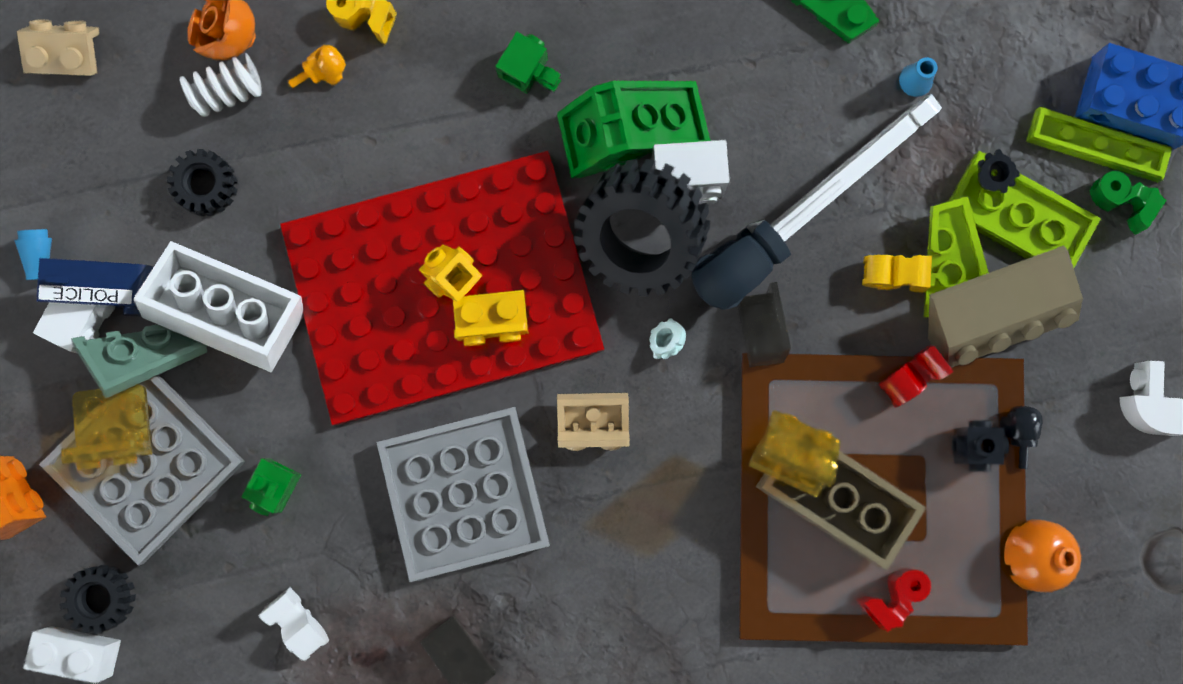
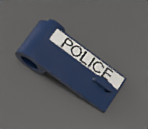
[37,258,154,317]

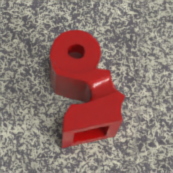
[878,345,954,408]
[856,568,932,632]

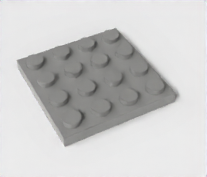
[39,375,245,565]
[377,407,550,582]

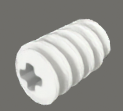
[180,53,261,117]

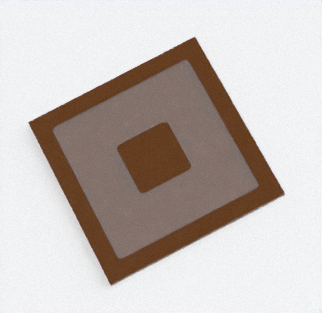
[739,353,1028,645]

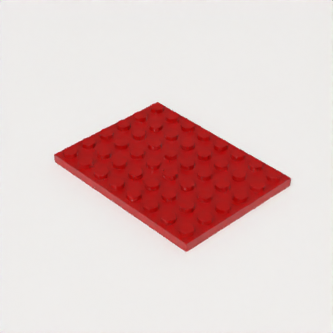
[280,150,605,426]

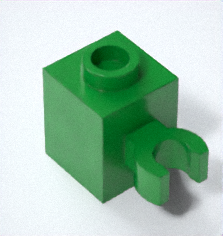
[495,32,561,94]
[241,458,302,516]

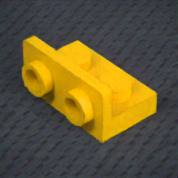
[453,290,528,346]

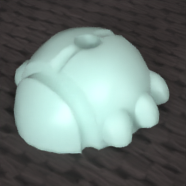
[649,318,686,359]

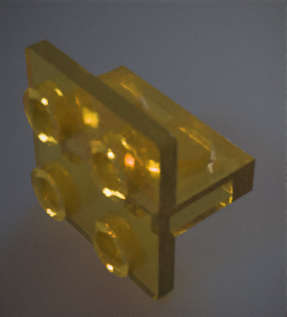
[749,410,841,497]

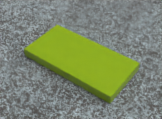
[949,151,1101,268]

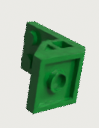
[557,81,710,178]

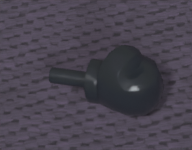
[1000,406,1043,469]

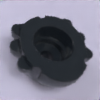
[977,149,1020,193]

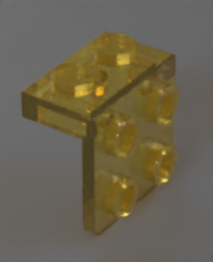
[61,384,152,470]

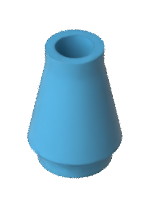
[899,57,938,97]
[14,229,52,280]

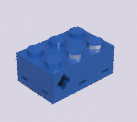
[1074,43,1183,151]

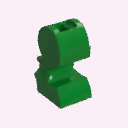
[1090,171,1167,235]

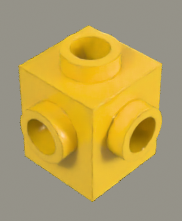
[419,244,482,302]

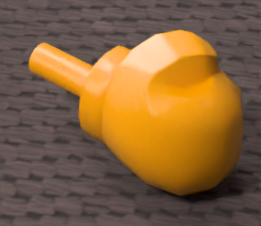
[288,45,346,88]

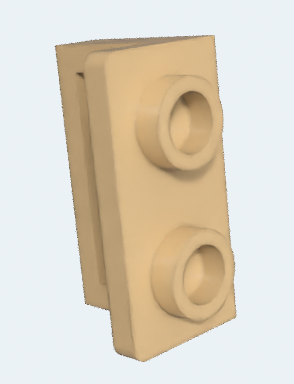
[17,20,99,76]
[557,393,629,451]

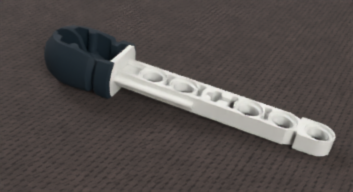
[692,93,942,310]

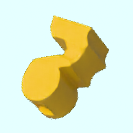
[326,0,397,45]
[862,255,932,293]

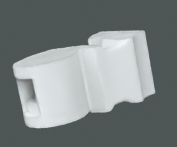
[259,587,329,661]

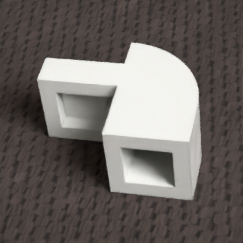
[1120,361,1183,436]

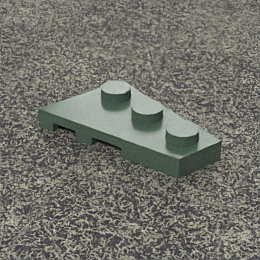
[71,325,207,398]

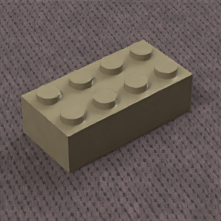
[756,426,926,570]

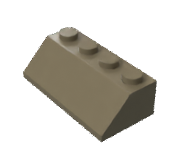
[928,246,1083,368]

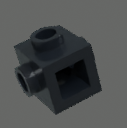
[951,420,1009,472]

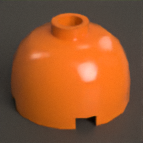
[187,0,256,61]
[1004,519,1082,593]

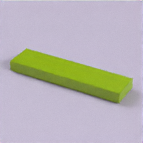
[1026,107,1172,183]

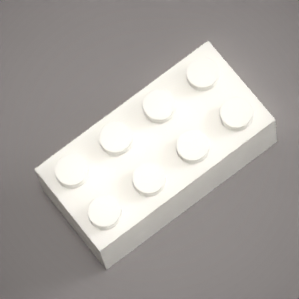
[133,241,304,373]

